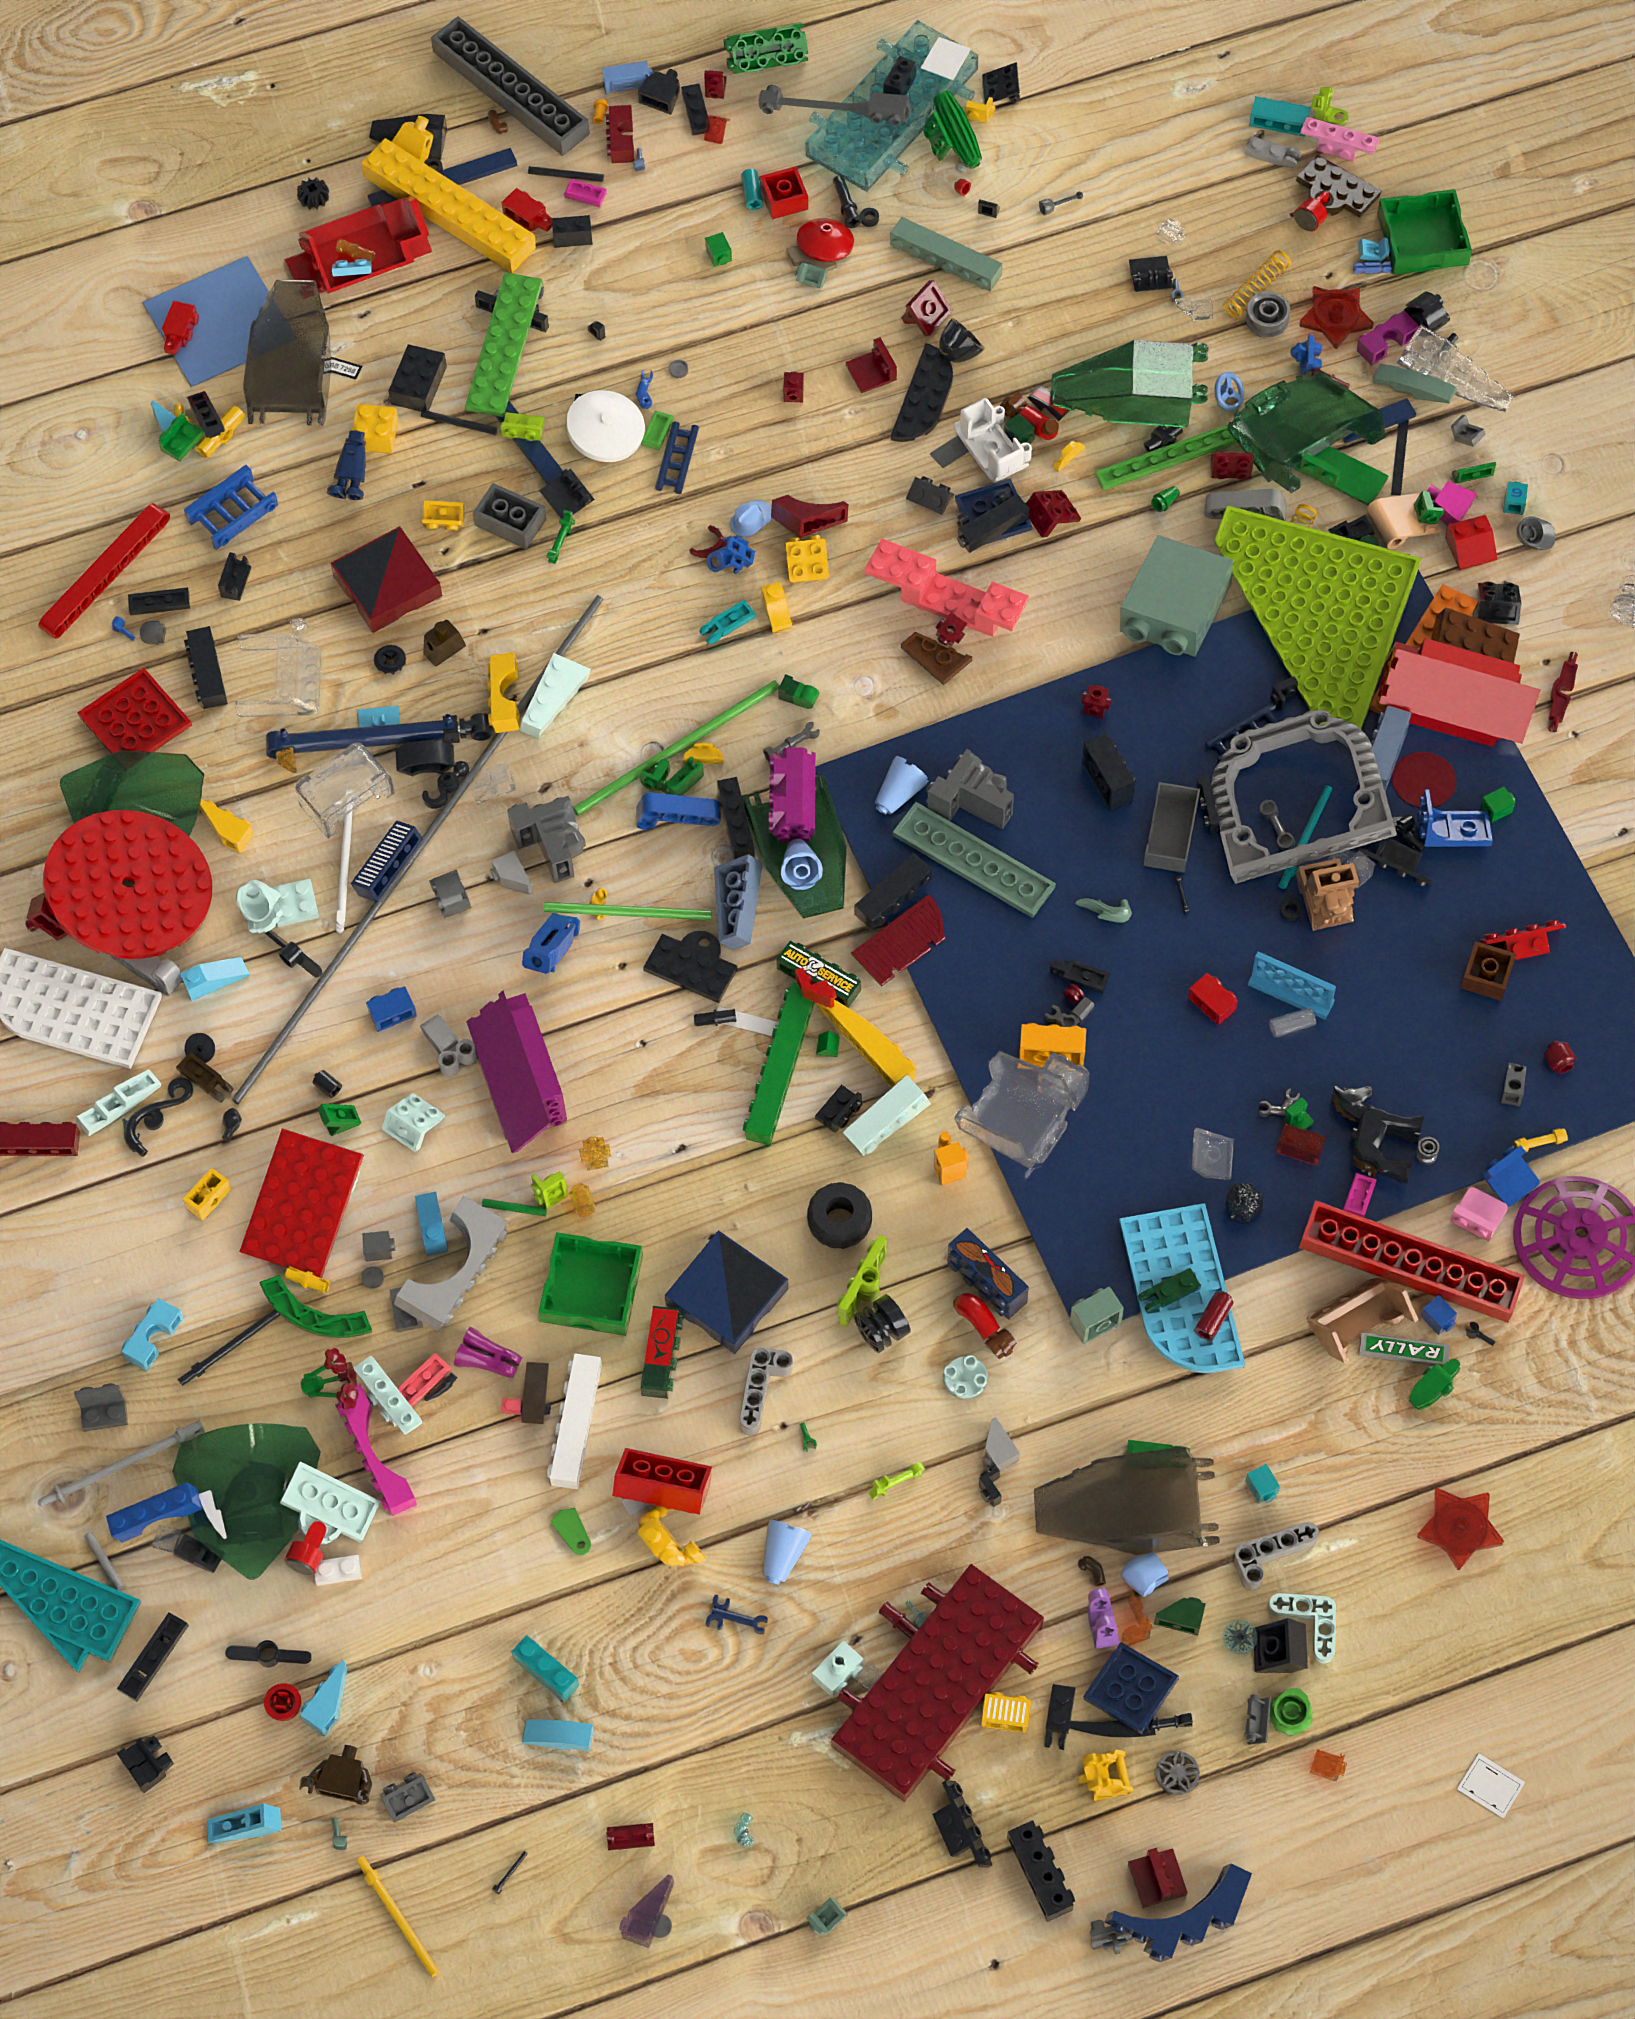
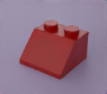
[1445,515,1497,570]

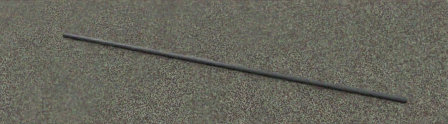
[232,595,603,1104]

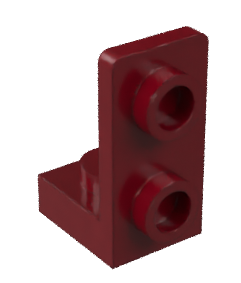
[704,70,727,99]

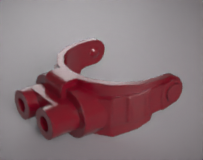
[689,525,727,558]

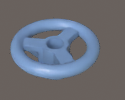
[1215,372,1244,411]

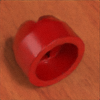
[954,179,971,196]

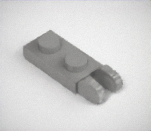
[1245,136,1301,168]

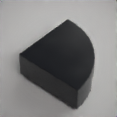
[588,321,606,341]

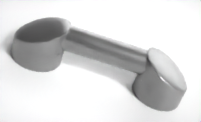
[1260,800,1295,851]

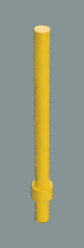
[356,1856,439,1977]

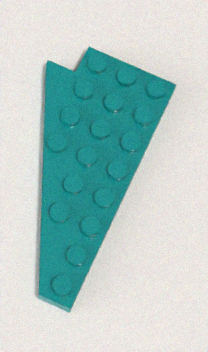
[0,1540,141,1673]

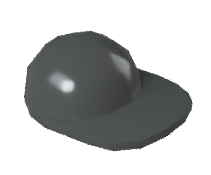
[1516,516,1556,550]

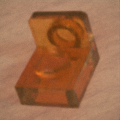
[1310,1749,1347,1782]

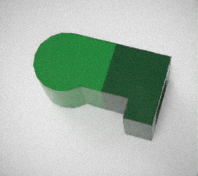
[778,674,820,709]

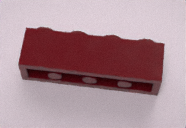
[0,1122,80,1156]

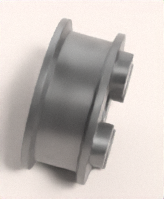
[1246,292,1290,337]

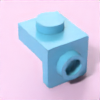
[1358,238,1390,263]

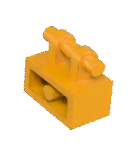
[934,1132,969,1186]

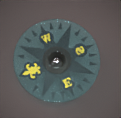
[1223,1620,1257,1654]

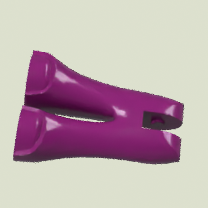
[454,1327,522,1378]

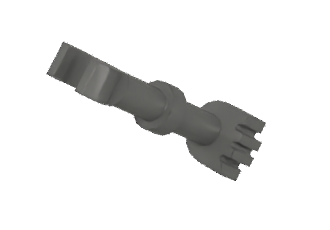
[763,722,820,763]

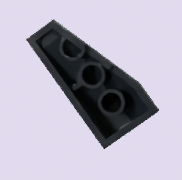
[369,114,447,160]

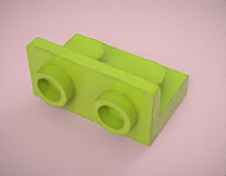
[501,412,545,441]
[531,1171,569,1210]

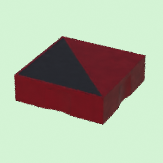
[330,526,443,633]

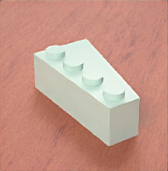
[520,653,591,739]
[843,1075,931,1156]

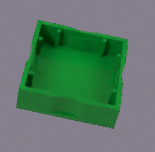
[1377,189,1472,275]
[538,1232,643,1336]

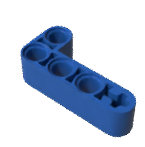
[636,793,721,830]

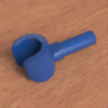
[112,616,135,641]

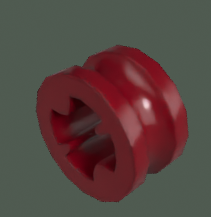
[1063,984,1084,1005]

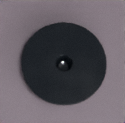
[184,1033,215,1063]

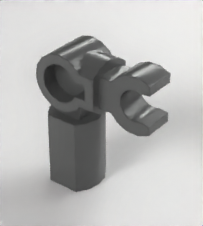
[1045,997,1094,1027]

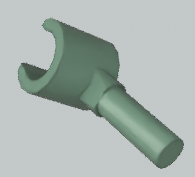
[332,1818,347,1850]

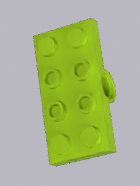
[837,1235,887,1327]

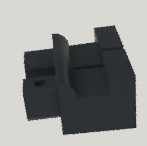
[117,1735,174,1793]

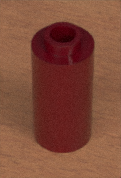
[1194,1291,1234,1341]

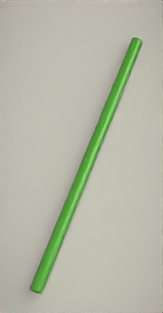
[573,680,779,816]

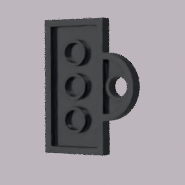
[643,931,738,1003]

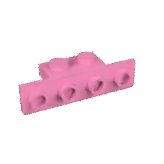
[1301,117,1379,161]

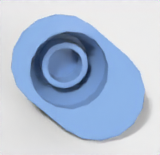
[730,500,772,537]

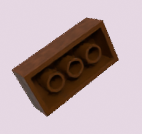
[1431,607,1520,663]

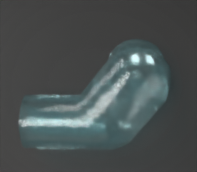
[734,1813,754,1848]

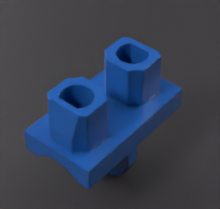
[1290,334,1322,375]

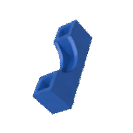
[106,1482,203,1543]

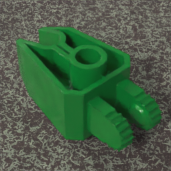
[1409,1358,1461,1410]

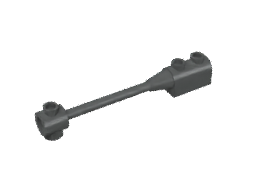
[759,85,911,126]

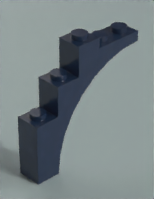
[1105,1863,1252,1962]

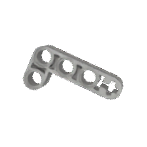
[1204,489,1287,521]
[109,954,182,996]
[740,1348,793,1436]
[1233,1522,1319,1591]

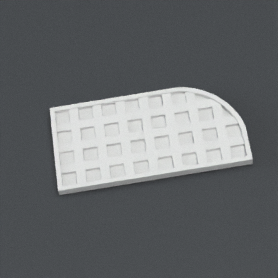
[0,948,162,1069]

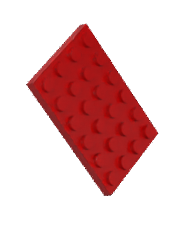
[239,1128,364,1278]

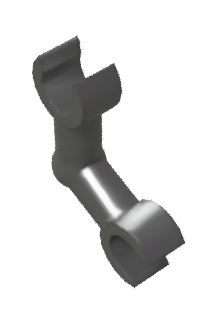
[1259,1088,1300,1117]

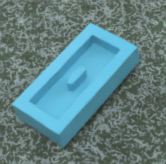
[332,259,372,276]

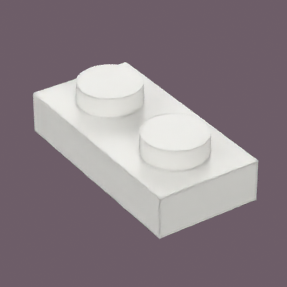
[315,1555,362,1586]

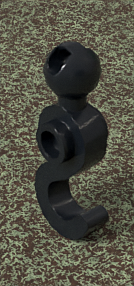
[422,761,469,809]

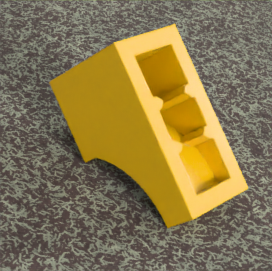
[761,582,792,632]

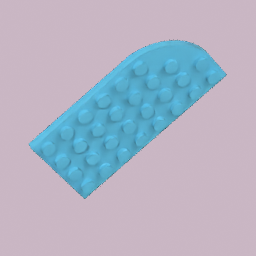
[1119,1203,1245,1373]

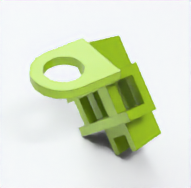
[1311,87,1348,125]

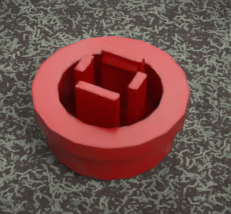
[264,1683,302,1721]

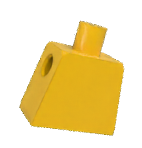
[392,116,433,163]

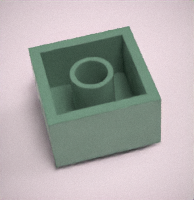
[1070,1286,1124,1345]

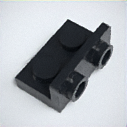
[815,1084,863,1133]

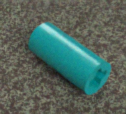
[741,169,763,210]

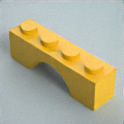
[487,652,520,733]

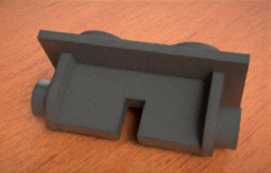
[1244,1694,1271,1745]

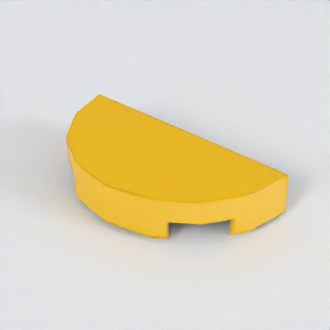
[1053,441,1085,472]
[683,742,724,764]

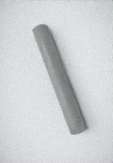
[84,1532,125,1591]

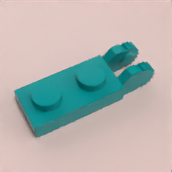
[699,600,756,644]

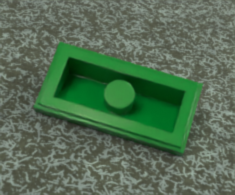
[1452,462,1496,483]

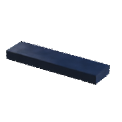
[1336,398,1416,444]

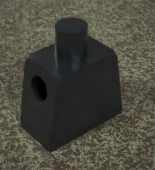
[638,69,680,115]

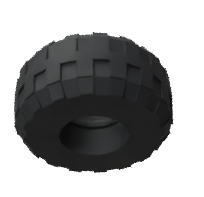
[807,1182,872,1249]

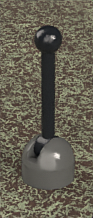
[1039,191,1083,216]

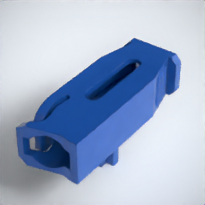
[522,913,580,974]

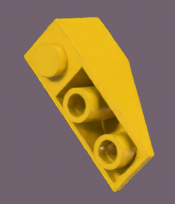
[198,798,254,854]

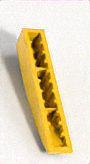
[815,1000,916,1088]

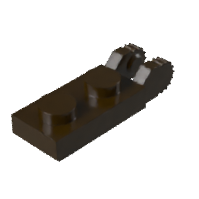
[176,1052,234,1103]

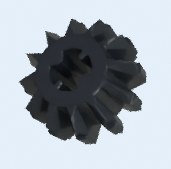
[297,177,329,210]

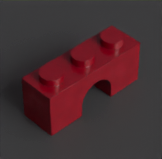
[605,105,634,163]

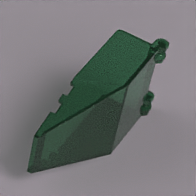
[1050,340,1209,427]
[742,775,847,919]

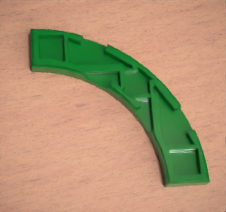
[259,1275,372,1338]

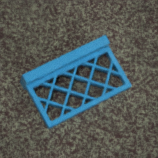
[1248,952,1336,1020]

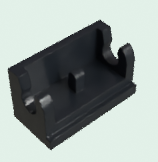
[218,552,252,601]

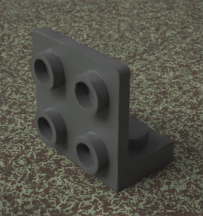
[74,1383,128,1432]

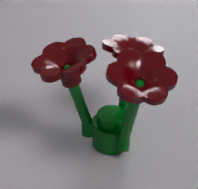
[301,1348,359,1410]

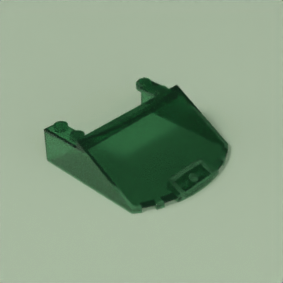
[1227,371,1386,493]

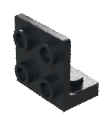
[1478,581,1522,625]

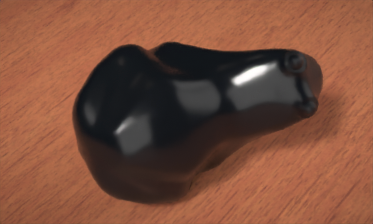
[222,1108,242,1141]

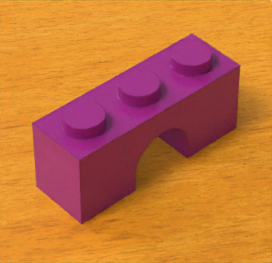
[1357,311,1419,366]

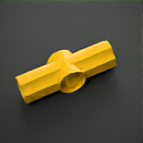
[194,405,245,458]

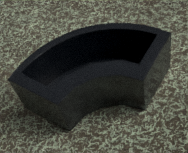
[396,739,455,777]

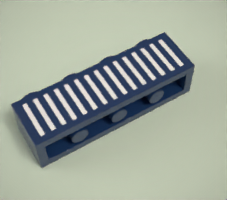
[350,820,423,902]

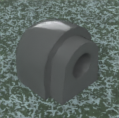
[140,621,166,645]

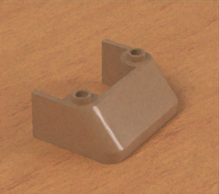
[1306,1278,1418,1363]

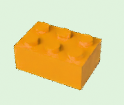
[1019,1023,1086,1070]

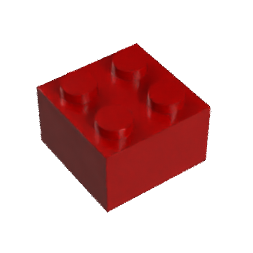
[760,166,809,220]

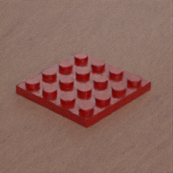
[77,668,192,771]

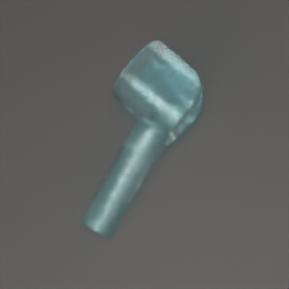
[905,1600,928,1628]

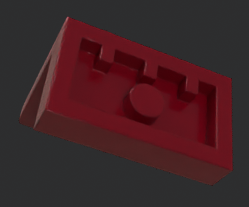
[846,337,897,393]
[1211,453,1254,480]
[1026,490,1081,538]

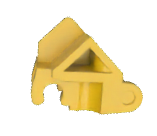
[1078,1750,1134,1801]

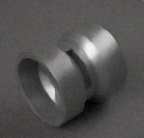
[1415,1137,1440,1165]

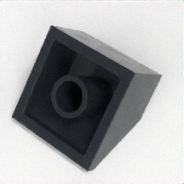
[1253,1618,1308,1673]

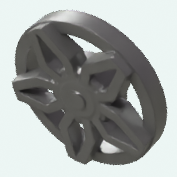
[1156,1751,1200,1795]

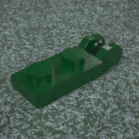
[1137,1268,1201,1312]

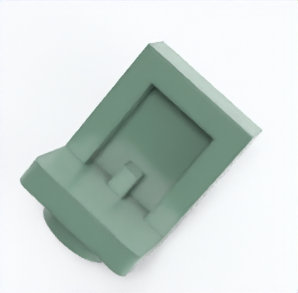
[795,262,828,289]
[806,1897,848,1936]

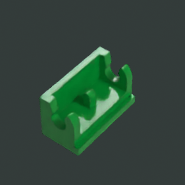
[660,756,704,796]

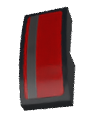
[1027,385,1073,421]

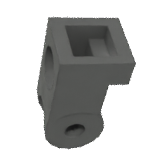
[1501,1063,1526,1107]

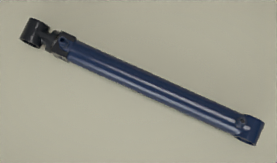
[266,713,492,759]

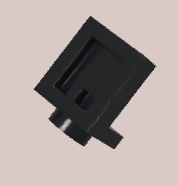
[1270,676,1298,711]

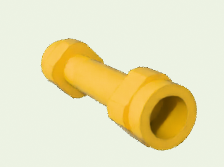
[1514,1128,1568,1152]

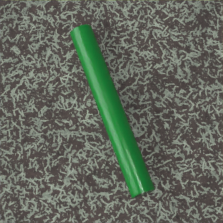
[482,1198,547,1217]

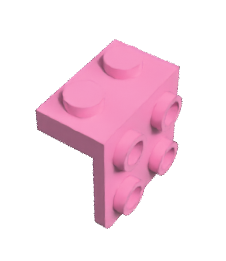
[1450,1187,1508,1242]

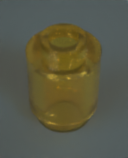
[568,1183,596,1217]

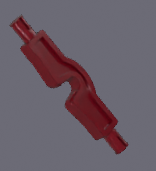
[1548,652,1578,732]

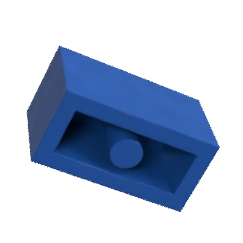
[366,986,417,1032]

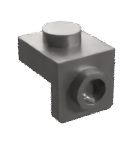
[1451,415,1486,447]

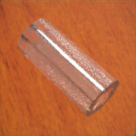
[1269,1007,1316,1038]

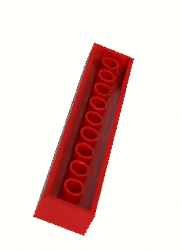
[1299,1201,1525,1323]

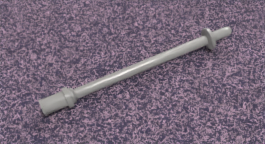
[38,1420,205,1507]

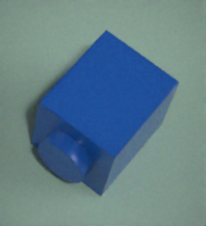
[1420,1295,1457,1335]

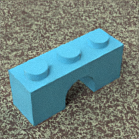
[121,1298,184,1372]

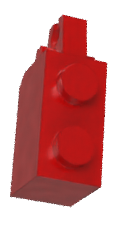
[501,188,552,232]
[162,301,199,355]

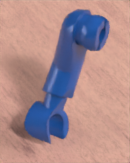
[636,369,653,409]

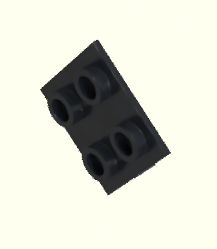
[982,62,1020,105]
[1129,256,1173,292]
[539,468,595,519]

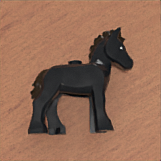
[1332,1086,1424,1184]

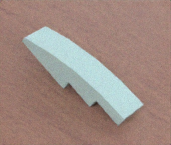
[76,1069,161,1136]

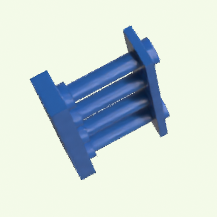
[184,465,278,550]

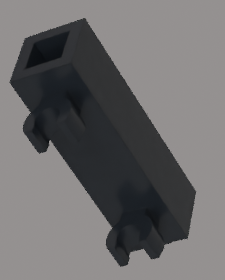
[957,490,1029,553]

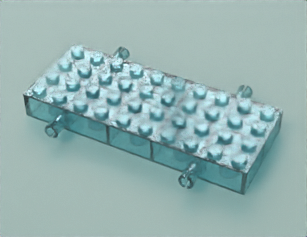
[805,20,979,192]

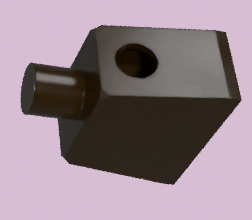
[423,620,466,667]

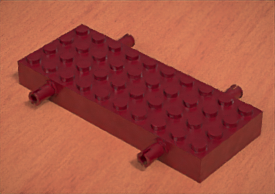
[831,1564,1044,1802]

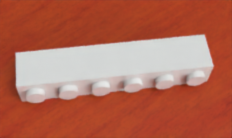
[547,1354,602,1490]

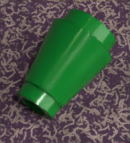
[1151,486,1180,512]

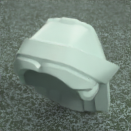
[236,880,283,933]

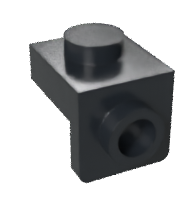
[979,1467,1002,1507]

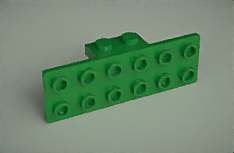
[1266,424,1389,505]

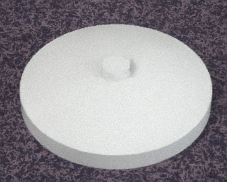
[566,390,645,462]

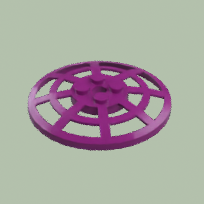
[1513,1176,1635,1299]

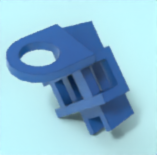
[707,535,756,574]

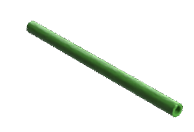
[544,902,712,921]

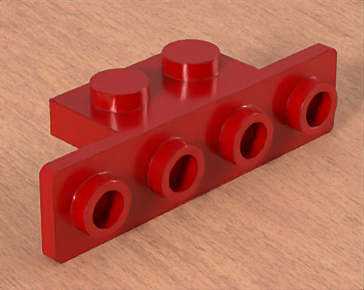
[1479,920,1566,960]

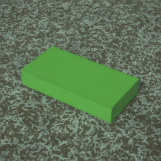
[641,410,674,451]

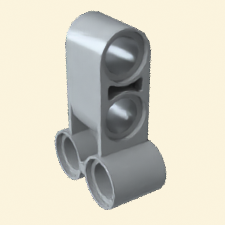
[420,1014,477,1077]

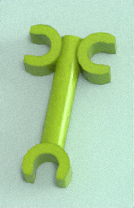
[868,1462,925,1501]

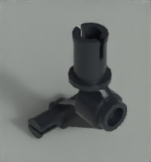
[1392,815,1426,853]

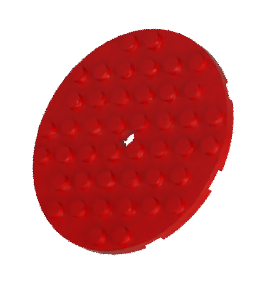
[43,810,213,959]

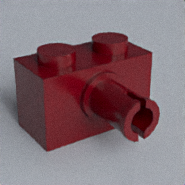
[25,893,68,941]

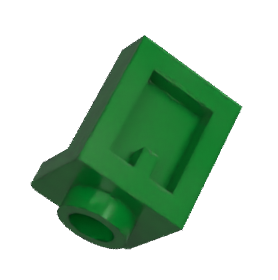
[1414,491,1444,524]
[640,759,670,791]
[1284,1098,1314,1135]

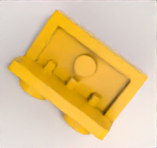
[421,501,465,531]

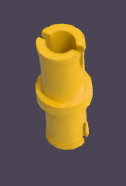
[285,1266,330,1294]

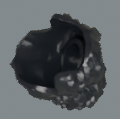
[1225,1183,1264,1224]

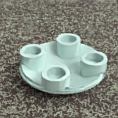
[944,1355,988,1399]

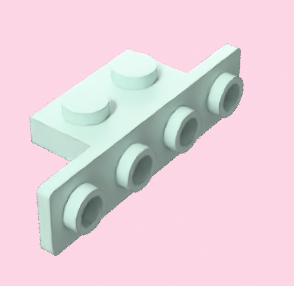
[354,1356,422,1435]

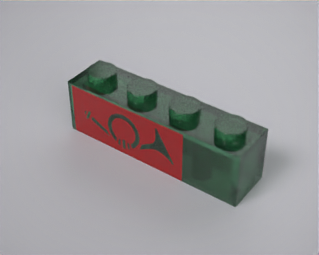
[640,1306,684,1399]

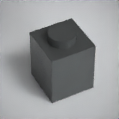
[362,1231,395,1262]

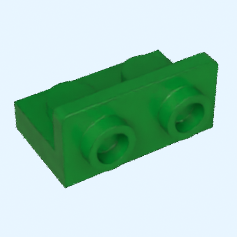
[158,413,204,462]

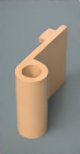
[1367,493,1441,549]

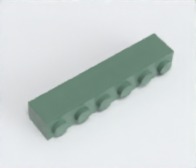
[890,217,1003,292]

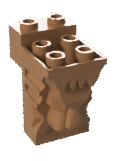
[1295,858,1359,931]

